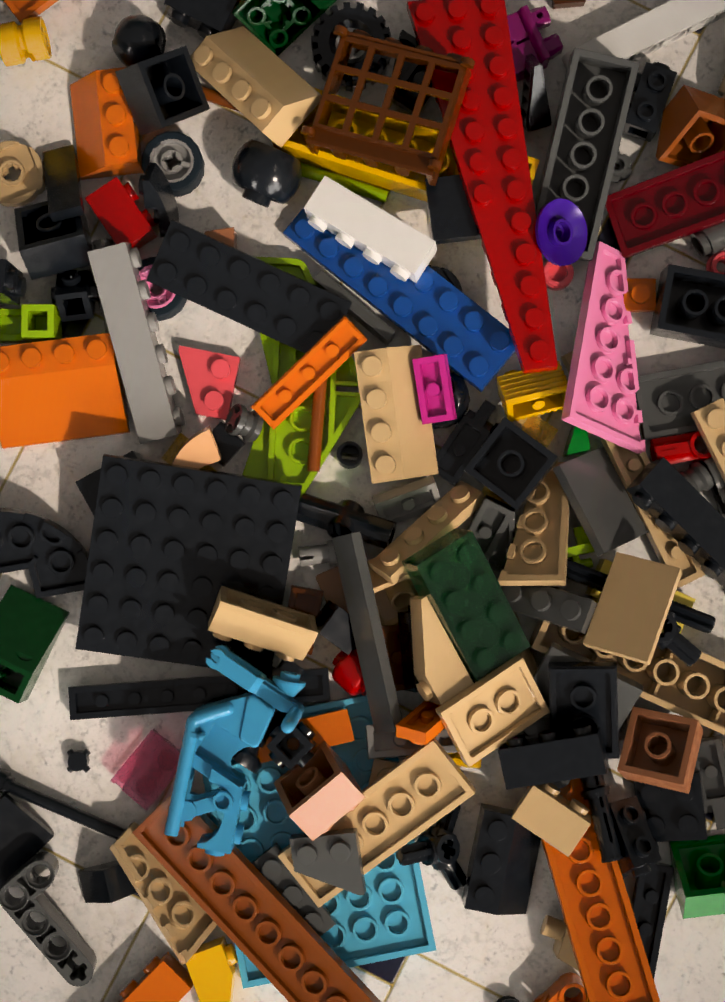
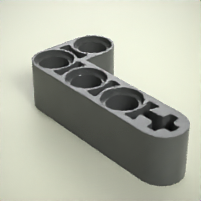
[0,852,97,987]

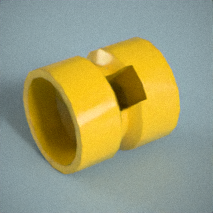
[0,16,52,67]

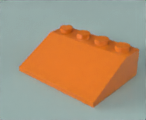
[0,333,130,449]

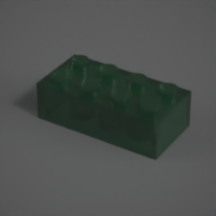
[402,528,531,681]

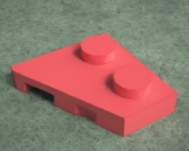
[178,345,241,421]

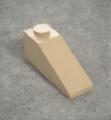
[410,596,474,705]

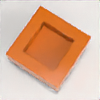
[624,278,656,312]

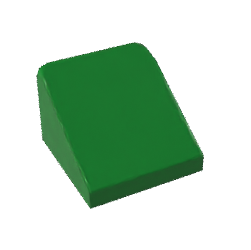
[563,425,591,457]

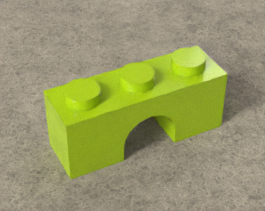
[0,304,62,343]

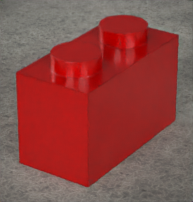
[85,176,158,250]

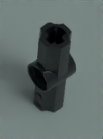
[296,494,397,549]

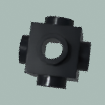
[51,270,100,322]
[267,721,317,770]

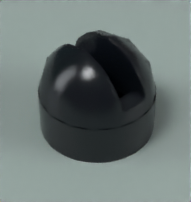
[337,441,363,469]

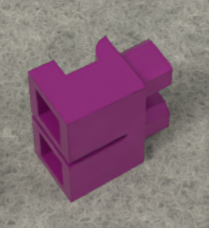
[507,5,563,82]

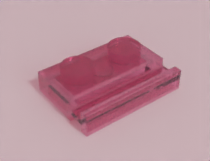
[110,728,180,811]

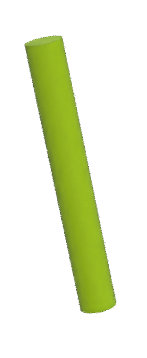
[301,163,389,203]

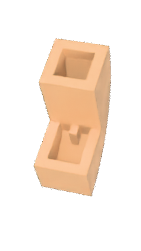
[172,426,221,468]

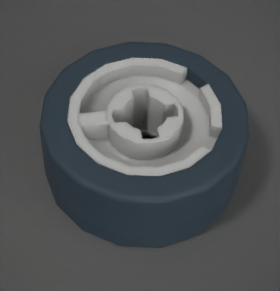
[142,131,205,197]

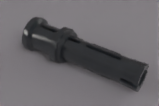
[580,775,623,863]

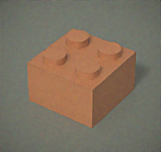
[617,706,703,794]
[274,741,365,841]

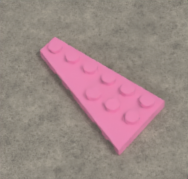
[561,241,646,454]

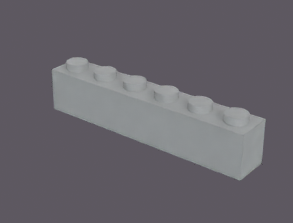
[87,242,185,444]

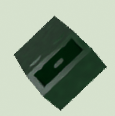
[232,0,337,56]
[0,585,70,703]

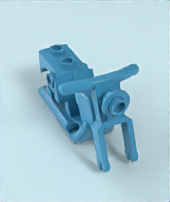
[164,645,306,857]

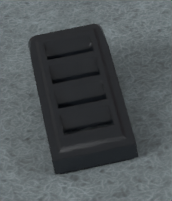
[521,54,552,132]

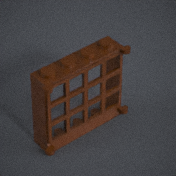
[300,25,475,186]

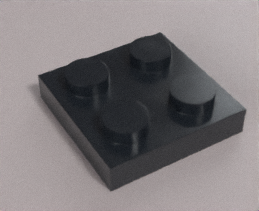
[633,771,708,842]

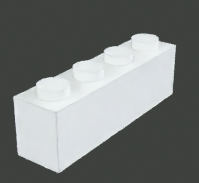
[304,176,437,283]

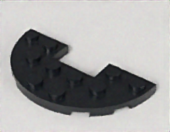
[0,508,89,599]

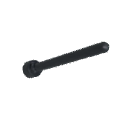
[0,768,126,840]

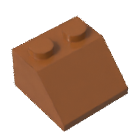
[656,85,725,167]

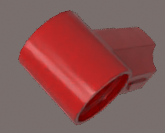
[650,431,712,464]

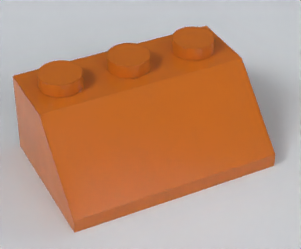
[70,67,144,180]

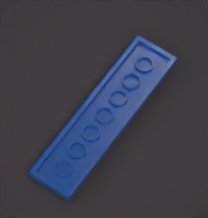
[283,208,515,392]

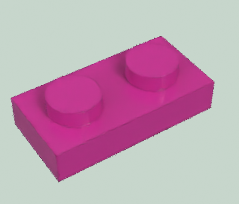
[412,354,457,425]

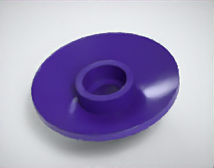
[535,198,588,266]

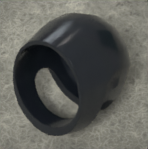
[112,14,166,67]

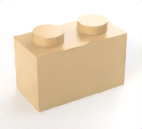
[512,783,591,857]

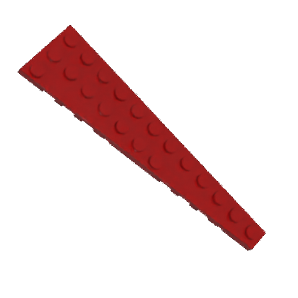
[407,0,558,374]

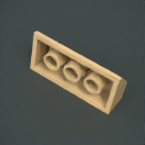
[190,26,321,148]
[354,345,439,484]

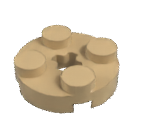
[0,141,46,207]

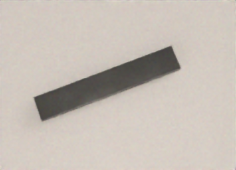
[332,532,402,733]

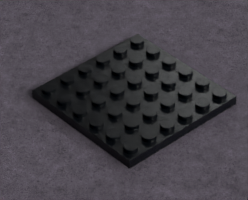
[75,454,302,673]

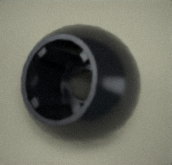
[232,139,302,208]

